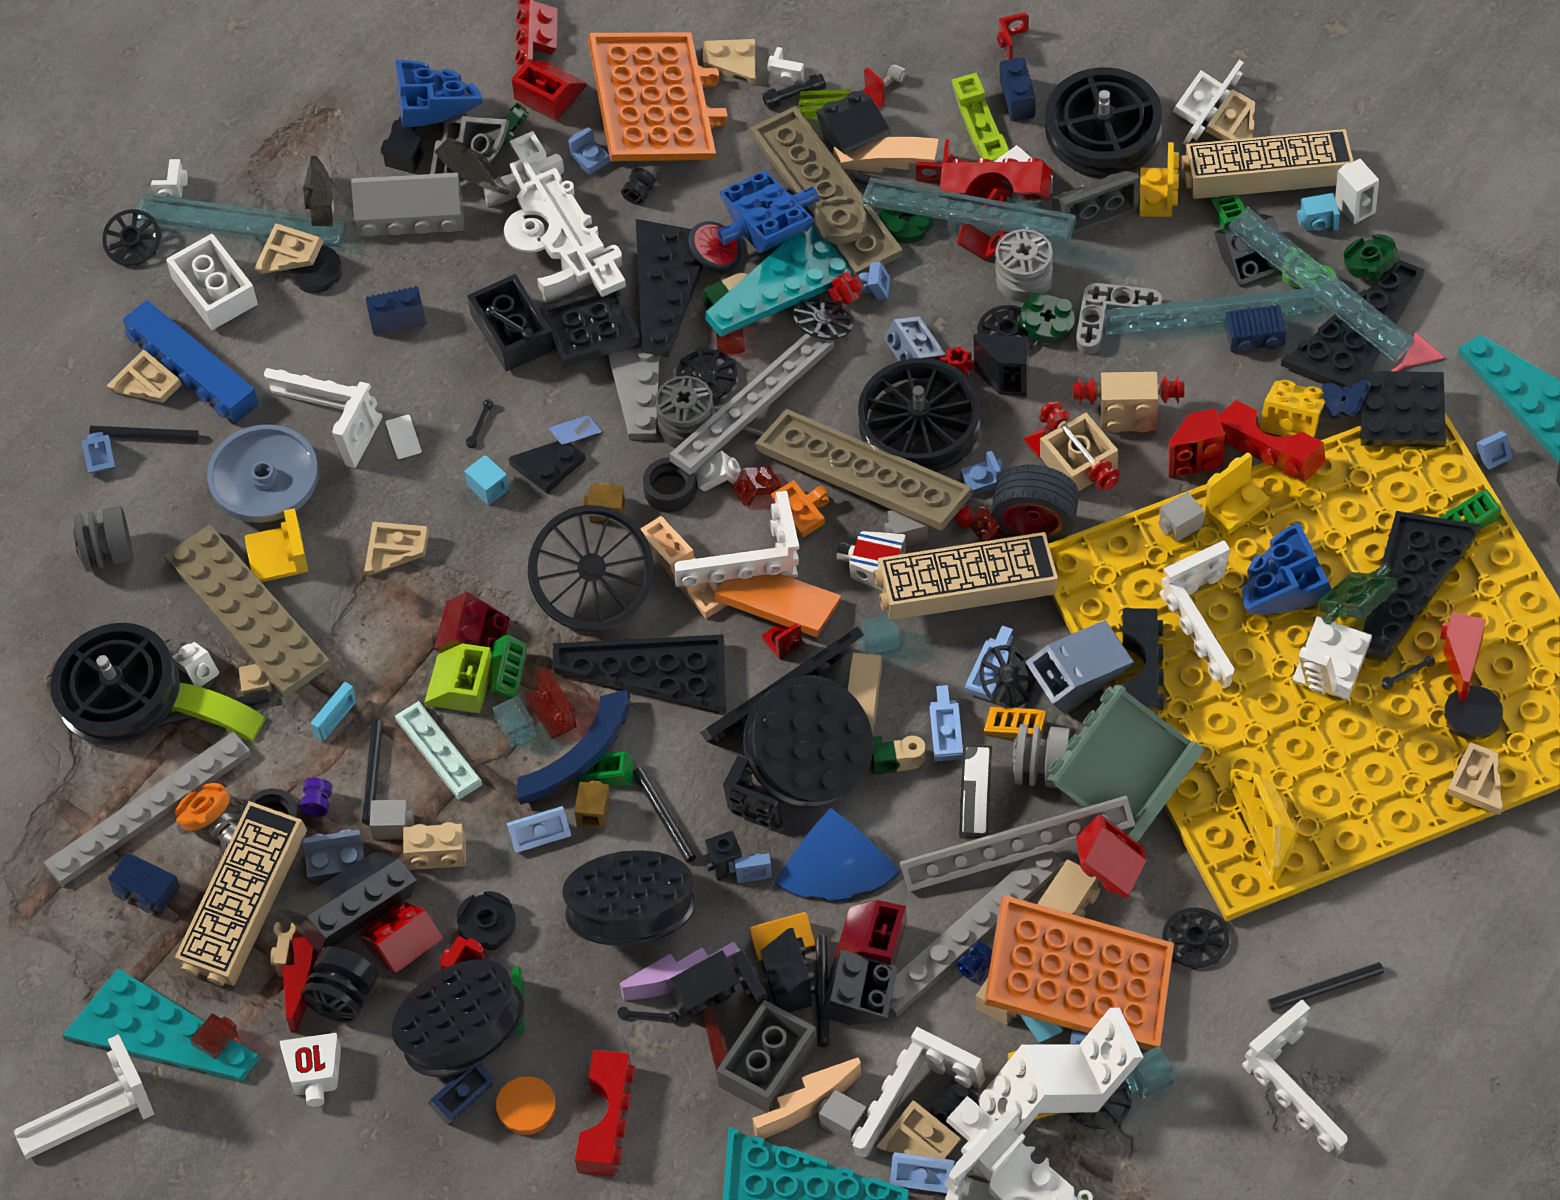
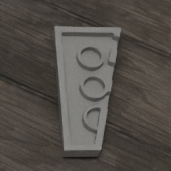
[608,344,660,440]

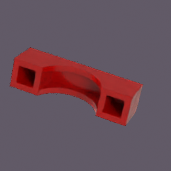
[939,158,1052,201]
[1218,400,1326,482]
[575,1050,636,1176]

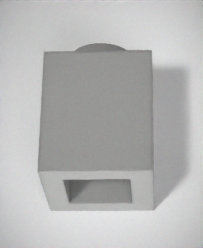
[1158,492,1204,542]
[884,510,928,546]
[370,800,414,840]
[818,1090,867,1143]

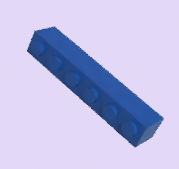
[123,300,258,424]

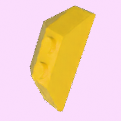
[1229,769,1299,882]

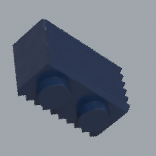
[999,57,1036,121]
[365,286,426,335]
[1225,304,1286,353]
[108,852,180,915]
[428,1064,494,1124]

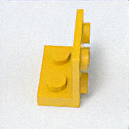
[1140,142,1179,217]
[1259,380,1326,438]
[1205,453,1270,536]
[245,508,309,582]

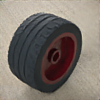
[992,464,1079,543]

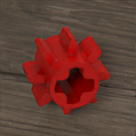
[828,271,864,305]
[940,346,974,377]

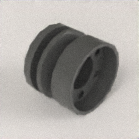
[655,376,714,448]
[73,506,134,572]

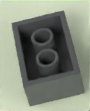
[716,1000,817,1113]

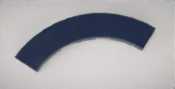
[517,690,631,805]

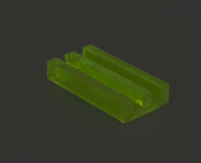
[799,89,852,118]

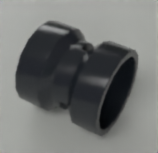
[621,168,656,205]

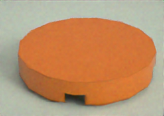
[175,783,230,831]
[496,1076,556,1135]

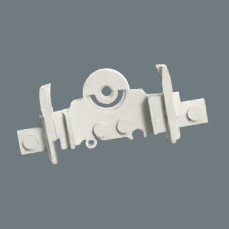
[483,131,626,302]
[945,1096,1093,1200]

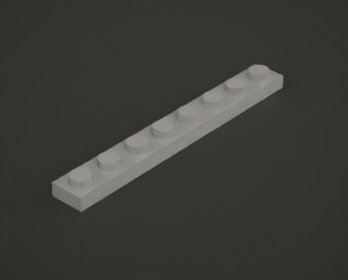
[670,327,834,475]
[44,731,251,887]
[900,796,1135,892]
[889,851,1065,1017]

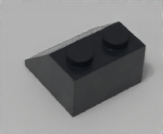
[815,90,891,154]

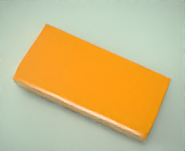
[750,912,815,962]

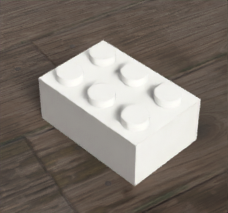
[166,234,258,330]

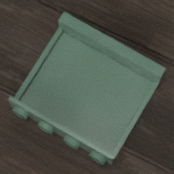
[1046,685,1205,842]

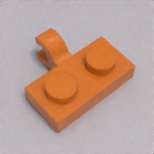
[771,480,830,538]

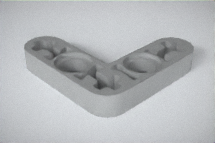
[1076,283,1162,354]

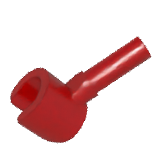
[955,506,974,529]

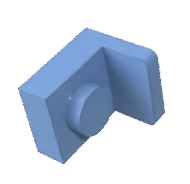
[568,127,610,175]
[81,432,116,474]
[960,451,1004,497]
[728,853,772,883]

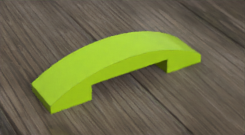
[952,73,1009,162]
[170,683,265,742]

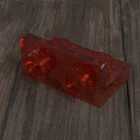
[526,668,577,739]

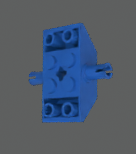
[717,171,820,253]

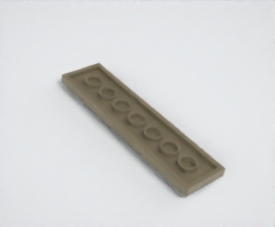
[750,106,903,276]
[755,409,972,531]
[164,524,332,698]

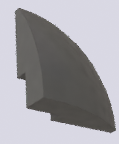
[430,116,509,186]

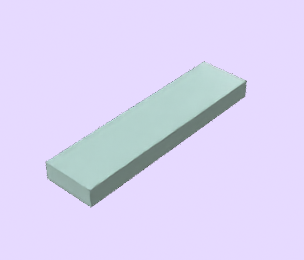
[395,701,482,800]

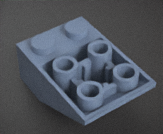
[1026,620,1135,715]

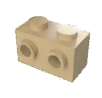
[403,822,466,870]

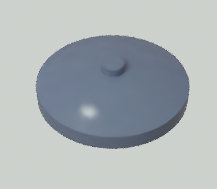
[207,425,319,523]

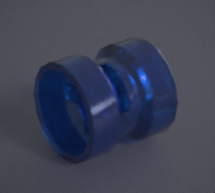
[956,941,992,983]

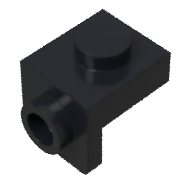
[703,831,742,881]
[930,1081,978,1132]

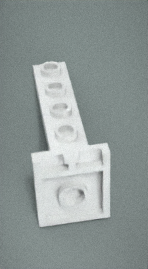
[264,368,383,468]
[675,491,799,587]
[1159,540,1234,689]
[1292,617,1372,701]
[1242,1000,1348,1157]
[852,1027,985,1158]
[14,1034,154,1160]

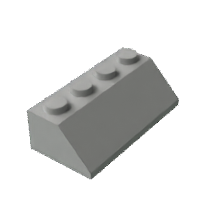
[351,173,464,237]

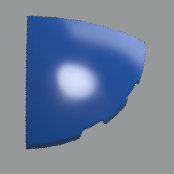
[395,60,483,128]
[1242,522,1335,614]
[775,808,899,902]

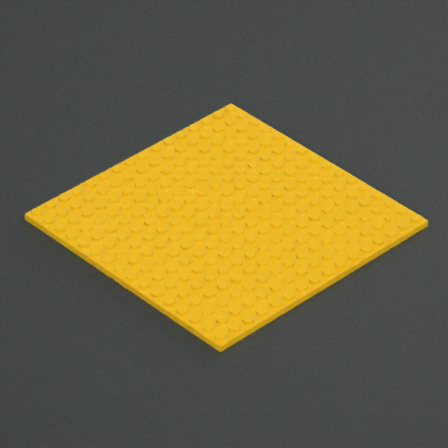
[1049,413,1560,922]

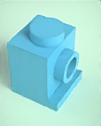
[1297,193,1340,232]

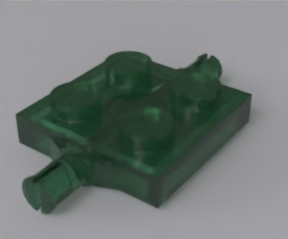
[1317,563,1398,625]

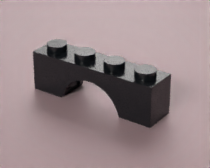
[381,116,424,174]
[1122,608,1164,716]

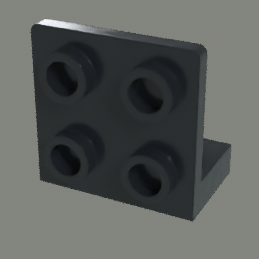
[723,756,783,829]

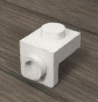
[767,47,805,87]
[151,159,188,202]
[695,451,741,492]
[172,642,219,687]

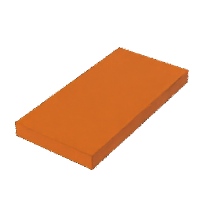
[714,573,841,638]

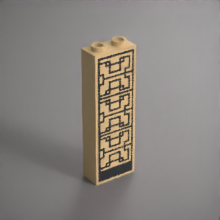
[1181,129,1354,199]
[873,532,1058,621]
[175,801,307,986]

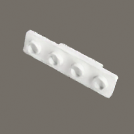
[1173,59,1244,145]

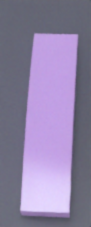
[620,941,740,1001]

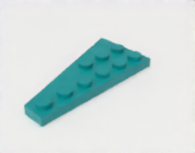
[705,224,854,337]
[1458,334,1560,464]
[62,968,259,1083]
[723,1127,909,1200]

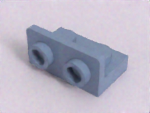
[884,316,945,361]
[302,829,365,883]

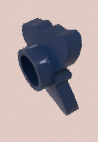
[1322,380,1371,419]

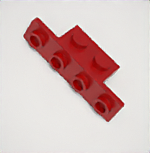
[515,0,558,72]

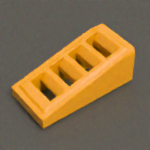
[984,707,1047,740]

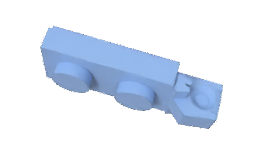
[965,626,1013,701]
[930,685,964,762]

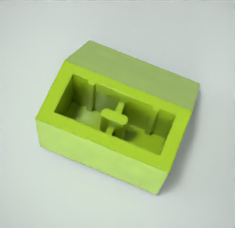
[424,644,492,714]

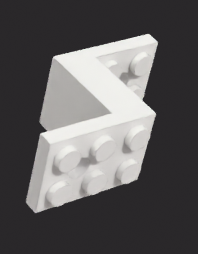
[977,1008,1144,1135]

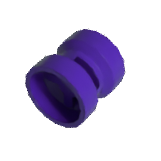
[299,777,333,817]

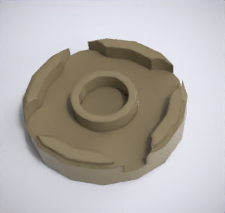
[813,196,867,244]

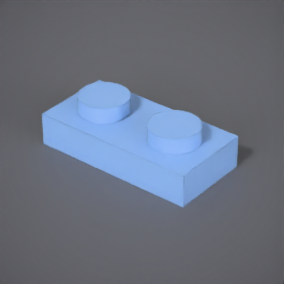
[506,806,571,853]
[890,1152,955,1193]

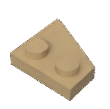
[703,39,756,85]
[1205,89,1255,141]
[254,223,324,274]
[107,349,182,403]
[364,522,429,576]
[1447,742,1503,815]
[877,1100,962,1159]

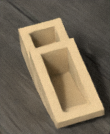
[848,653,882,734]

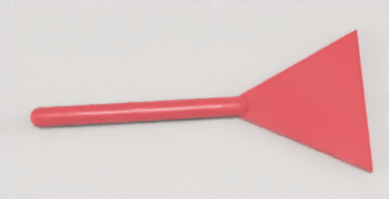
[1392,333,1445,371]

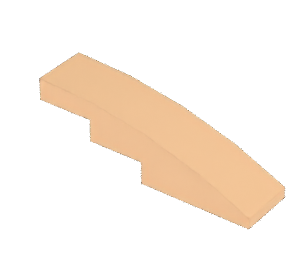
[832,137,939,174]
[641,516,728,619]
[752,1058,862,1139]

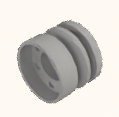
[995,229,1053,302]
[1012,724,1070,789]

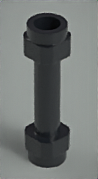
[762,73,826,108]

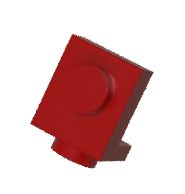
[440,936,486,970]

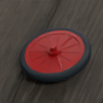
[688,221,741,271]

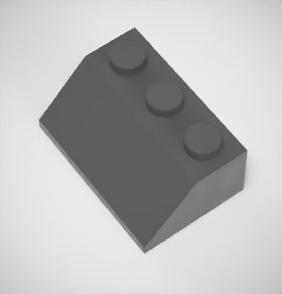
[1052,171,1139,237]

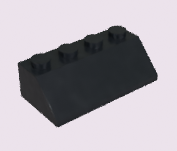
[283,851,417,954]

